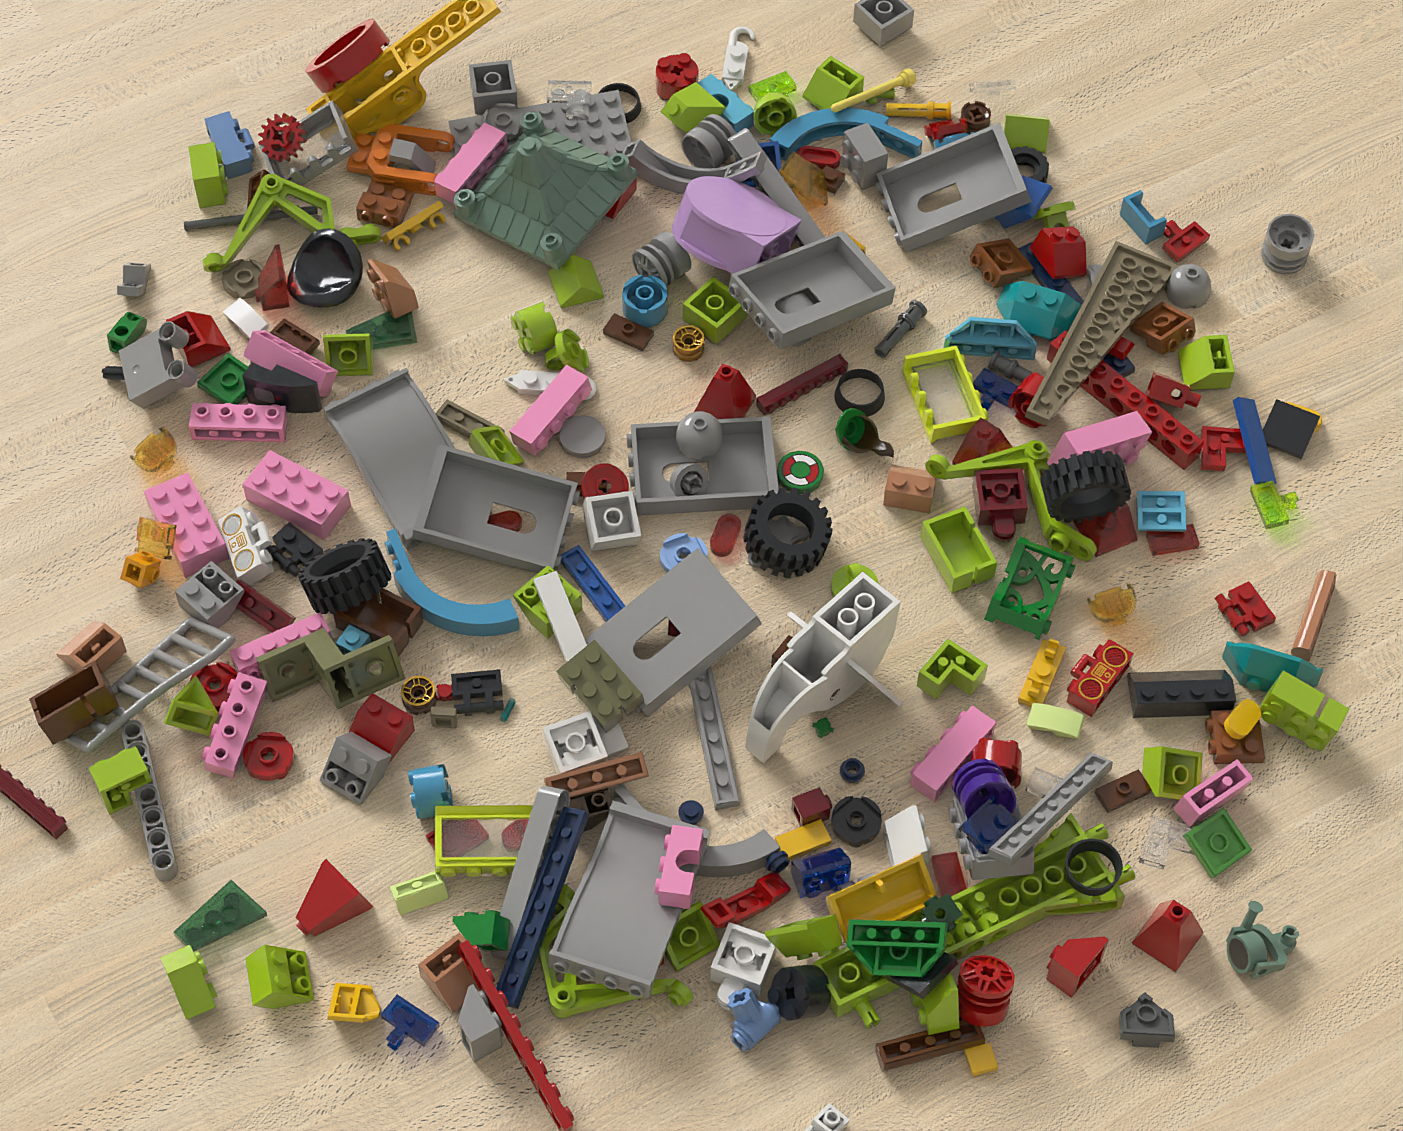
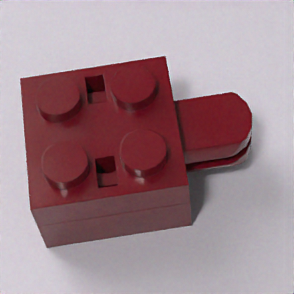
[972,468,1028,542]

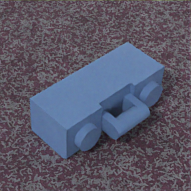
[204,111,255,179]

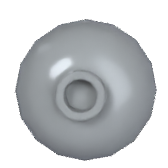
[1165,264,1211,309]
[676,411,723,460]

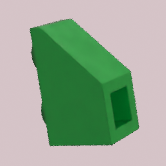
[452,910,510,952]

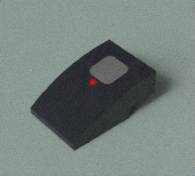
[242,362,322,413]

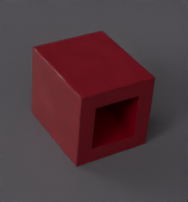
[791,787,832,827]

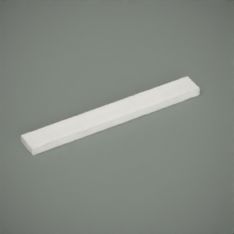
[533,571,629,757]

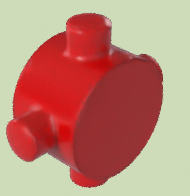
[436,684,453,702]

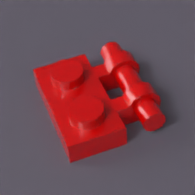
[1215,581,1276,637]

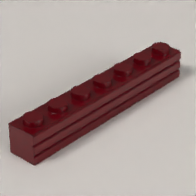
[756,353,848,415]
[0,764,68,840]

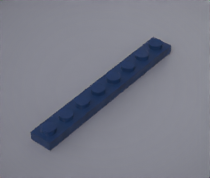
[1018,242,1135,377]
[496,806,589,1009]

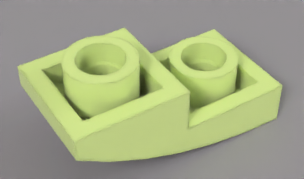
[1027,702,1085,739]

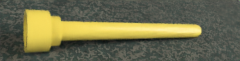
[831,68,916,113]

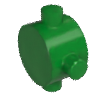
[812,717,834,738]

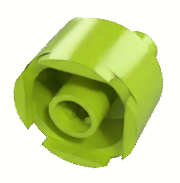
[510,302,558,355]

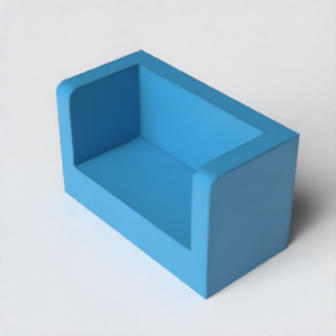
[1120,190,1167,245]

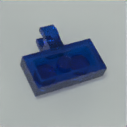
[973,368,1018,411]
[381,994,440,1051]

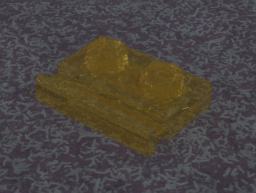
[135,517,177,560]

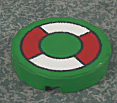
[777,451,824,494]

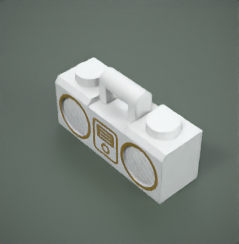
[218,506,274,585]

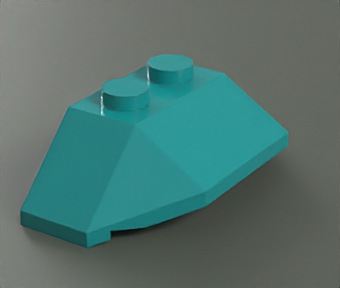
[996,281,1082,341]
[1222,641,1323,692]

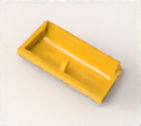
[826,854,937,944]

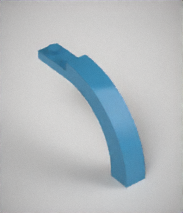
[770,108,923,162]
[384,529,519,636]

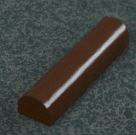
[875,1020,985,1071]

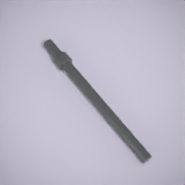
[184,205,318,230]

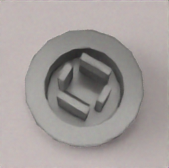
[670,463,708,496]

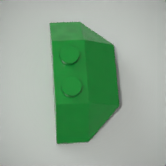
[846,919,948,978]

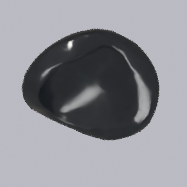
[287,228,363,308]

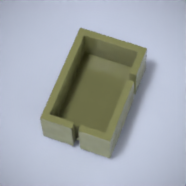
[556,639,645,733]

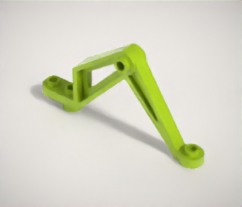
[202,174,382,272]
[925,440,1097,561]
[538,884,694,1018]

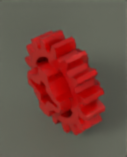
[258,113,307,162]

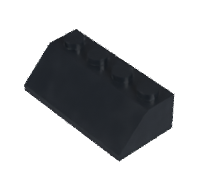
[1127,670,1236,718]

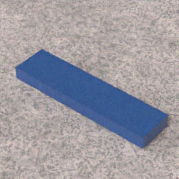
[1233,397,1277,487]
[559,545,625,622]

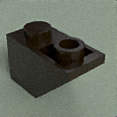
[569,788,612,832]

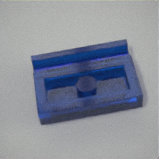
[958,795,1018,854]

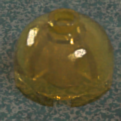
[130,427,177,473]
[1086,584,1137,626]

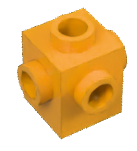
[120,551,161,588]

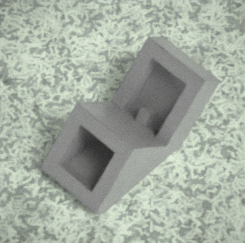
[389,138,436,173]
[117,262,151,296]

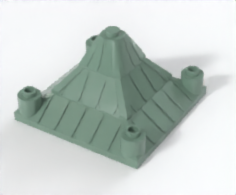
[453,111,638,270]

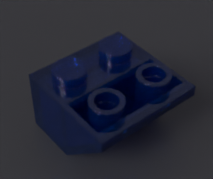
[790,848,851,898]

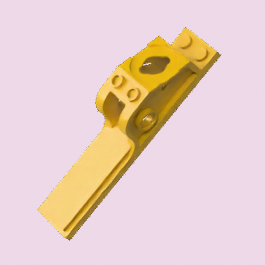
[306,0,501,141]

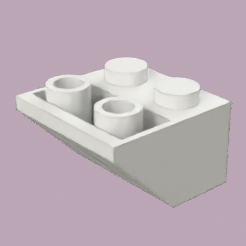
[883,805,931,867]

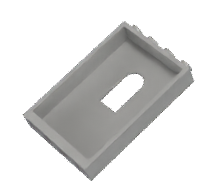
[875,123,1031,253]
[728,230,896,350]
[626,416,779,516]
[412,444,580,573]
[585,548,762,717]

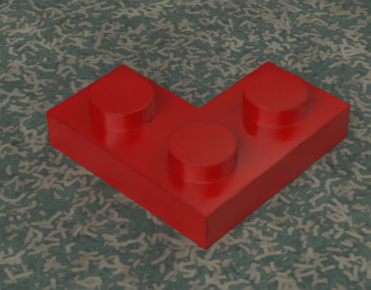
[1201,426,1246,471]

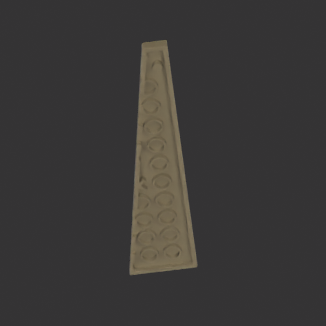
[1025,241,1178,426]

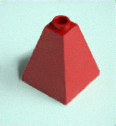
[694,363,756,419]
[295,859,374,937]
[1132,899,1204,972]

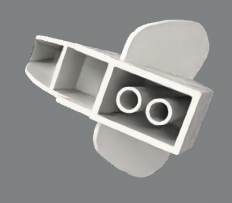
[745,572,903,763]

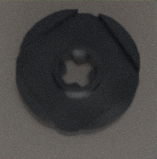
[831,796,882,847]

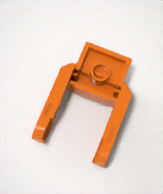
[346,123,455,196]

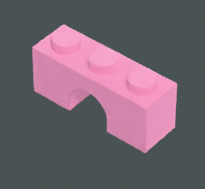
[654,825,704,909]

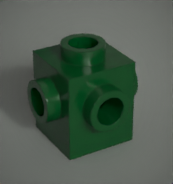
[920,893,963,932]

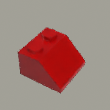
[1029,226,1087,279]
[349,693,415,763]
[1046,936,1109,998]

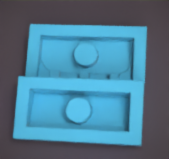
[1137,491,1186,532]

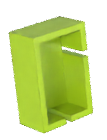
[920,506,997,593]
[1259,671,1349,751]

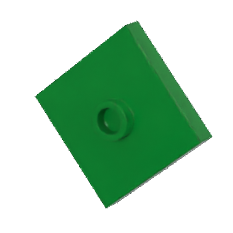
[197,353,248,405]

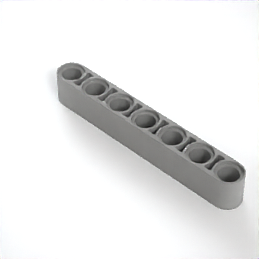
[726,128,825,247]
[121,719,178,882]
[490,786,570,960]

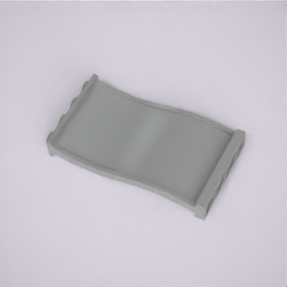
[324,368,455,550]
[549,801,710,999]

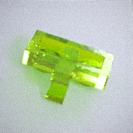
[749,71,797,102]
[1250,481,1299,529]

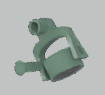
[1226,901,1299,980]

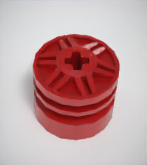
[957,955,1015,1027]

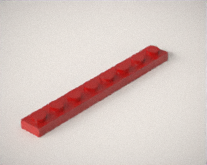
[458,940,574,1131]

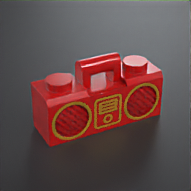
[1066,639,1134,717]

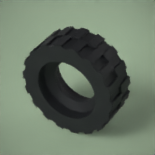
[1011,146,1049,183]

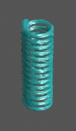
[500,698,516,722]

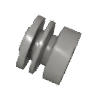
[681,114,736,168]
[1261,214,1315,274]
[632,231,692,286]

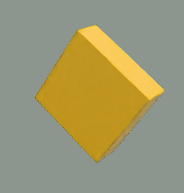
[964,1043,998,1077]

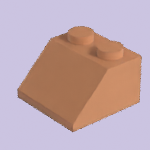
[883,464,937,514]

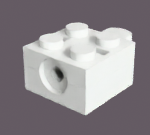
[542,711,608,791]
[710,922,777,1010]

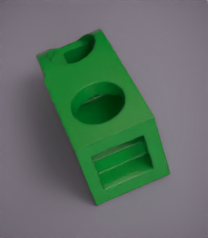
[107,312,147,354]

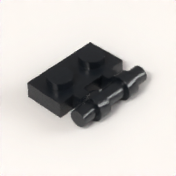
[265,522,324,577]
[451,669,504,716]

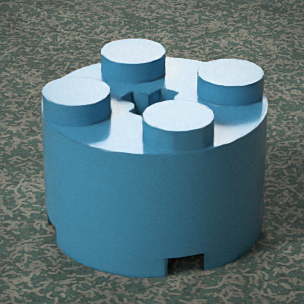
[622,275,668,328]
[408,764,453,819]

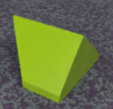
[164,676,219,736]

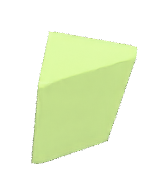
[390,872,448,915]

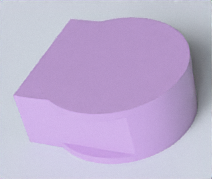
[672,176,802,274]

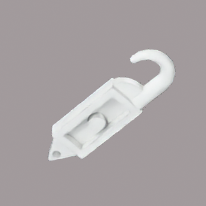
[722,27,755,92]
[504,370,596,400]

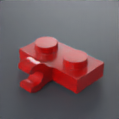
[1162,220,1210,263]

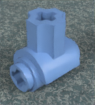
[727,987,782,1052]

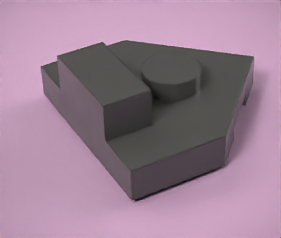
[1119,992,1175,1048]

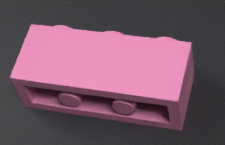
[1173,759,1254,828]

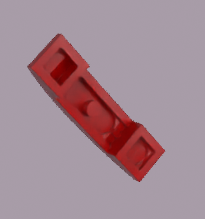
[700,872,791,928]

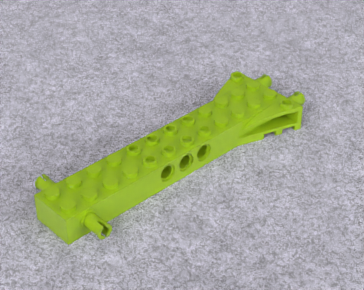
[813,813,1136,1029]

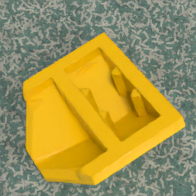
[328,983,381,1023]

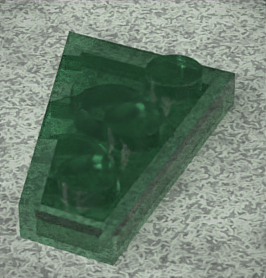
[345,311,417,350]
[173,880,268,952]

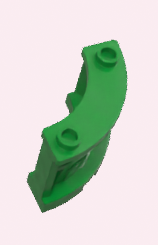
[984,536,1076,640]

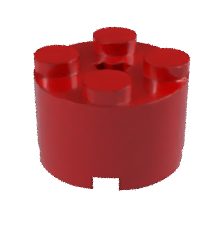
[656,53,699,100]
[1009,372,1045,428]
[971,738,1022,789]

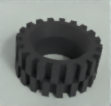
[1040,450,1131,523]
[743,487,833,578]
[298,538,392,614]

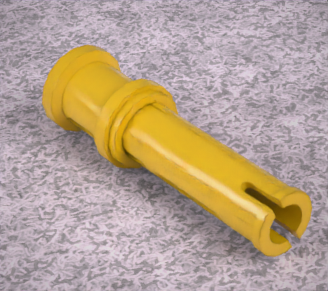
[886,101,951,120]

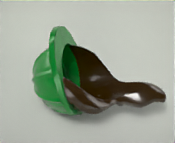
[835,408,894,458]

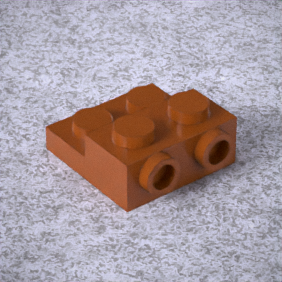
[356,181,414,228]
[970,238,1034,288]
[1130,302,1196,355]
[1205,710,1265,764]

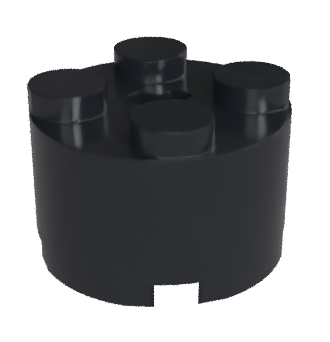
[767,965,831,1021]

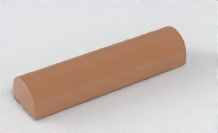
[1291,570,1337,662]
[544,752,649,798]

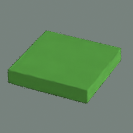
[1182,807,1252,878]

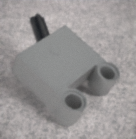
[102,321,198,409]

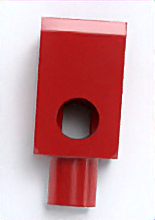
[1145,372,1201,409]

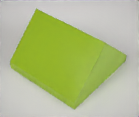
[1004,113,1050,153]
[548,254,604,308]
[323,334,373,376]
[468,425,525,466]
[664,901,720,971]

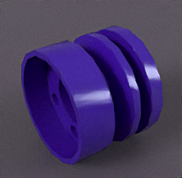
[952,759,1016,828]

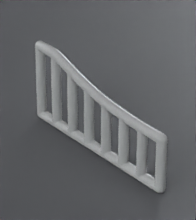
[64,617,236,754]

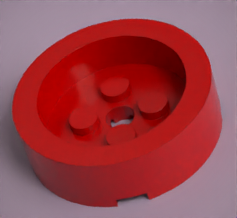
[305,18,390,93]

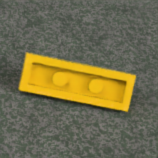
[382,200,446,252]
[1018,638,1066,707]

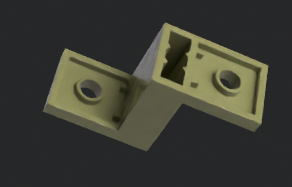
[256,628,406,709]

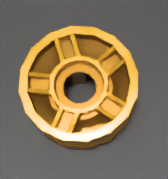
[673,325,704,362]

